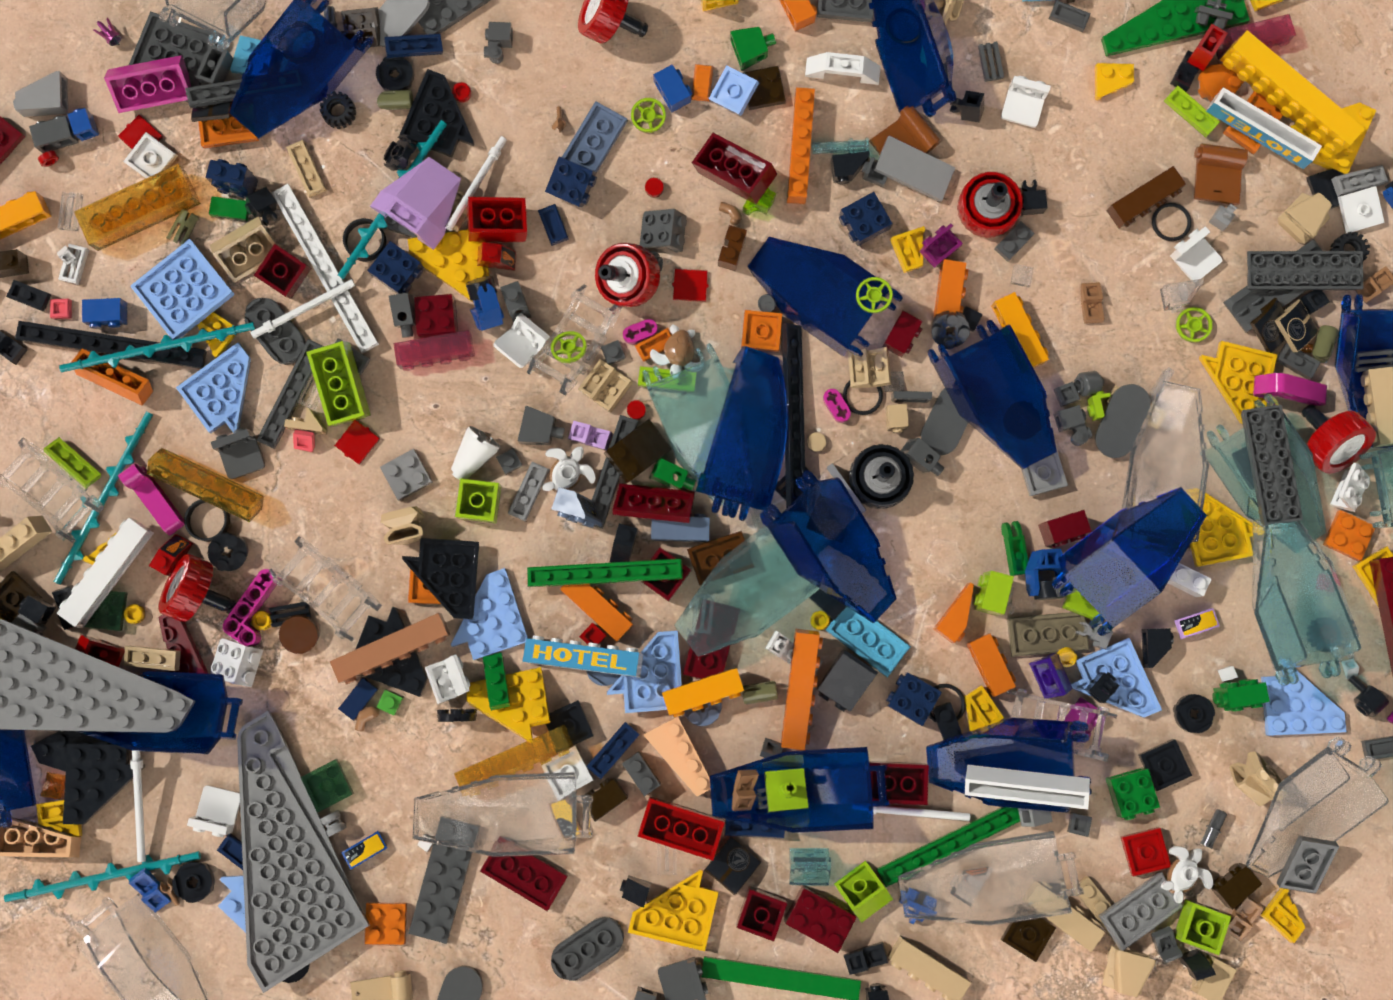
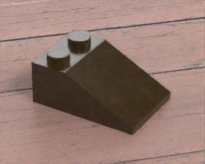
[604,419,672,484]

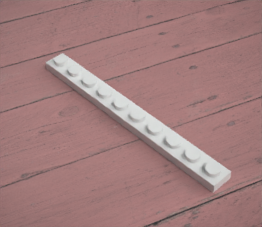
[271,184,379,354]

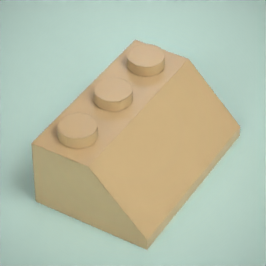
[210,216,277,283]

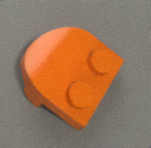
[1198,64,1244,102]

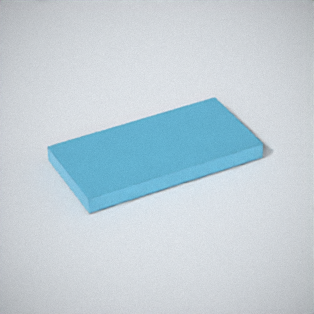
[826,599,911,677]

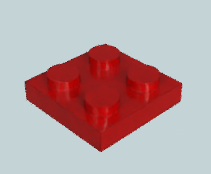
[1120,827,1171,876]

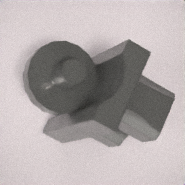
[1194,0,1233,30]

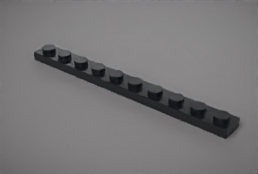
[15,321,207,369]
[782,323,806,513]

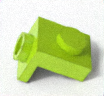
[1087,391,1111,421]

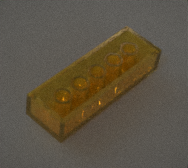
[74,164,201,251]

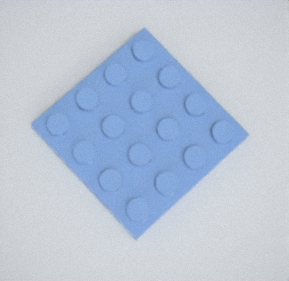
[130,239,235,340]

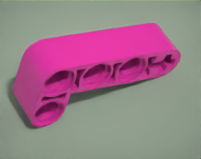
[1253,373,1327,406]
[118,463,185,536]
[223,569,280,646]

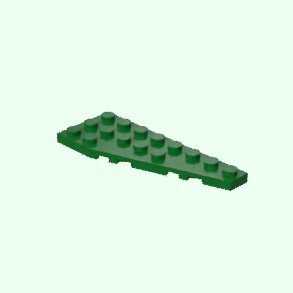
[1101,0,1250,57]

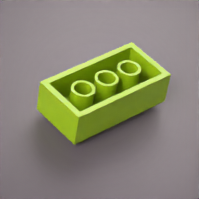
[306,341,371,426]

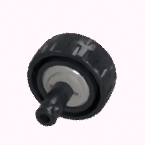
[848,444,914,509]

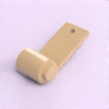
[350,970,413,1000]

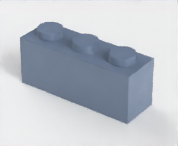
[651,514,710,542]

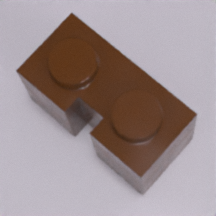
[718,225,747,272]

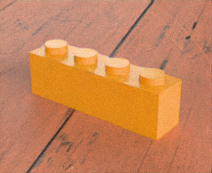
[0,191,52,240]
[991,292,1049,373]
[662,668,744,718]

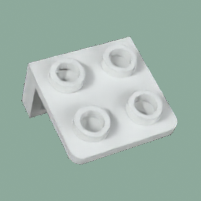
[1001,76,1051,128]
[1170,226,1222,283]
[493,313,550,368]
[1330,463,1370,512]
[210,638,263,687]
[425,654,470,704]
[187,785,240,837]

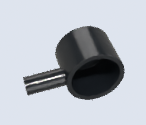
[1348,675,1389,717]

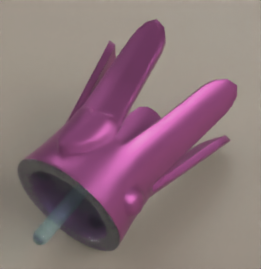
[93,17,122,46]

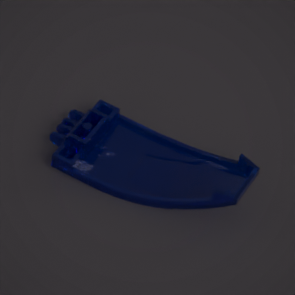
[696,346,788,521]

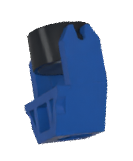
[466,276,504,331]
[1025,549,1070,600]

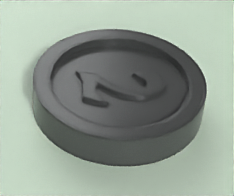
[758,294,776,312]

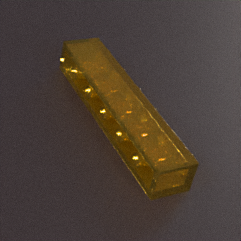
[147,448,264,522]
[454,725,574,796]

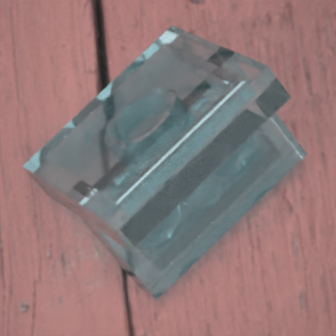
[789,848,831,885]

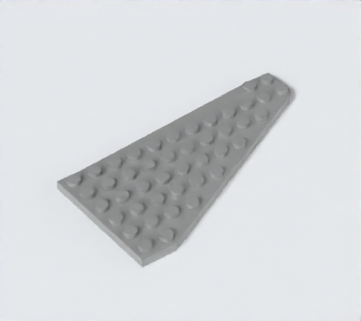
[0,619,196,733]
[237,711,370,993]

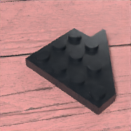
[399,69,474,158]
[402,538,479,620]
[355,607,428,697]
[31,731,121,772]
[63,744,145,824]

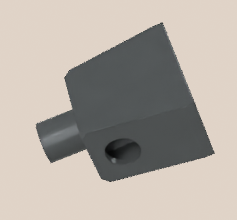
[500,281,531,323]
[389,293,416,338]
[518,406,565,445]
[900,438,944,476]

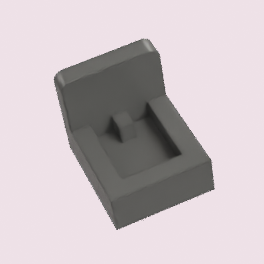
[862,157,887,187]
[1151,926,1183,963]

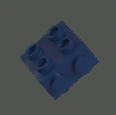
[545,156,597,207]
[205,159,258,198]
[839,192,893,246]
[367,241,424,294]
[886,672,942,726]

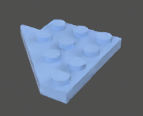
[607,630,682,713]

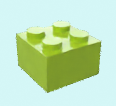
[455,479,502,523]
[973,570,1014,616]
[1174,899,1231,955]

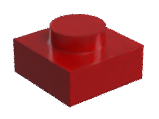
[579,622,607,645]

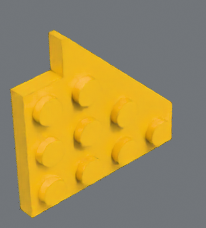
[1289,102,1376,174]
[407,229,490,302]
[1199,341,1277,424]
[1178,488,1265,567]
[466,667,550,743]
[628,869,718,951]

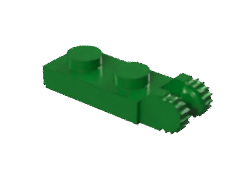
[1001,521,1028,576]

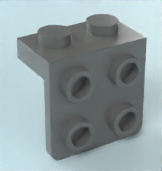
[640,209,687,252]
[211,428,265,480]
[658,957,709,1000]

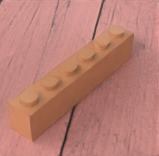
[330,613,451,685]

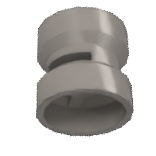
[320,810,347,837]

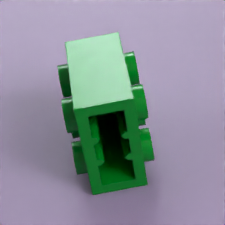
[1212,679,1270,711]
[1105,767,1160,820]

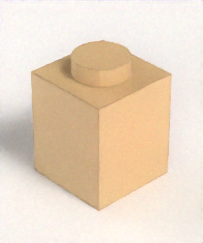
[885,404,909,433]

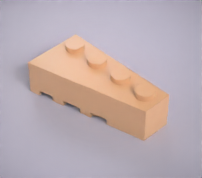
[643,716,714,796]
[0,816,81,858]

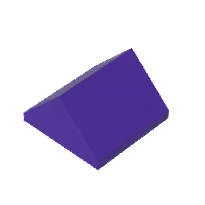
[1029,653,1073,699]

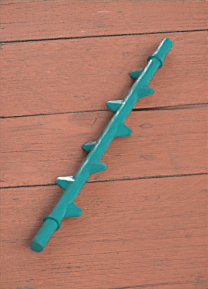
[337,120,447,280]
[59,322,255,373]
[53,411,153,585]
[4,851,201,902]

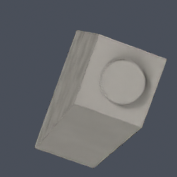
[13,71,68,117]

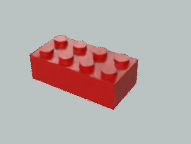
[637,796,725,861]

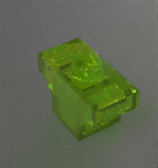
[742,188,776,216]

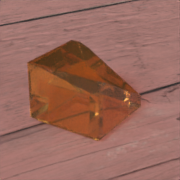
[40,772,66,800]

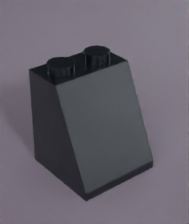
[816,650,878,712]

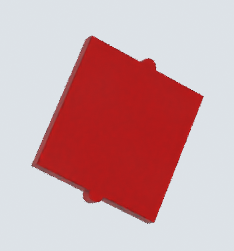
[118,115,163,149]
[672,269,709,302]
[334,420,380,465]

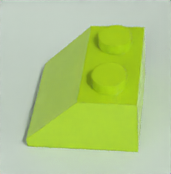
[834,861,893,923]

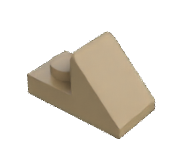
[284,407,327,435]

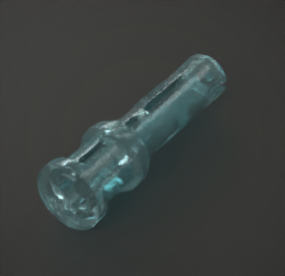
[812,137,869,154]

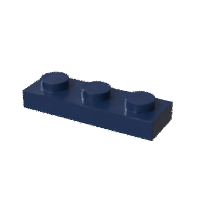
[384,34,443,58]
[586,722,640,779]
[725,814,785,839]

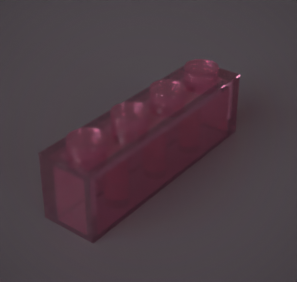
[1216,14,1296,60]
[393,330,475,371]

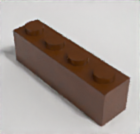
[1106,166,1186,229]

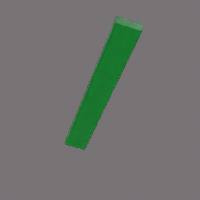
[527,559,683,587]
[876,801,1020,887]
[701,956,861,1000]

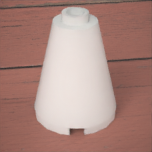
[451,426,501,480]

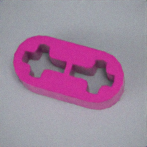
[623,319,657,345]
[823,389,851,423]

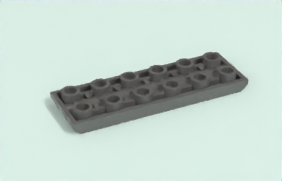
[1223,239,1322,333]
[1247,251,1364,290]
[1241,404,1303,526]

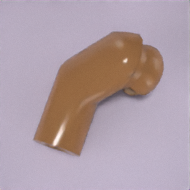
[719,202,742,226]
[355,706,379,731]

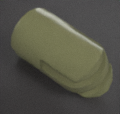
[377,90,413,110]
[166,209,199,246]
[1312,325,1339,363]
[742,681,778,705]

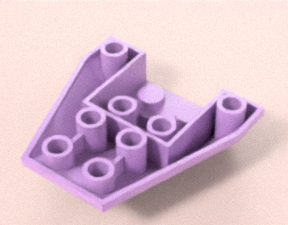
[370,157,461,250]

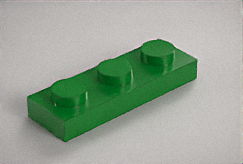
[483,653,510,711]

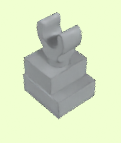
[1209,204,1237,231]
[1076,622,1113,649]

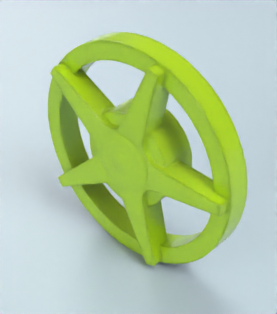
[631,98,666,133]
[856,277,892,313]
[1176,307,1212,343]
[551,331,587,364]

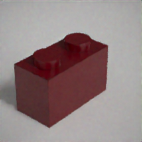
[882,311,923,358]

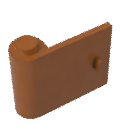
[869,106,942,154]
[1194,143,1248,205]

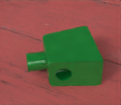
[730,27,776,71]
[649,458,696,490]

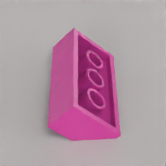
[104,55,191,113]

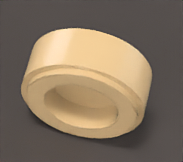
[807,432,826,452]

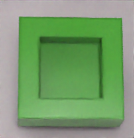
[377,689,404,716]

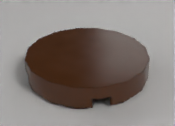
[279,615,319,654]

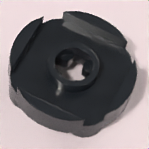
[376,56,414,91]
[384,134,417,171]
[931,311,970,350]
[207,532,248,571]
[1173,694,1215,733]
[437,709,477,722]
[172,861,215,903]

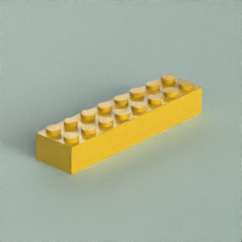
[1220,30,1365,155]

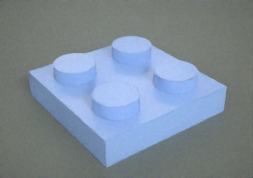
[709,65,759,116]

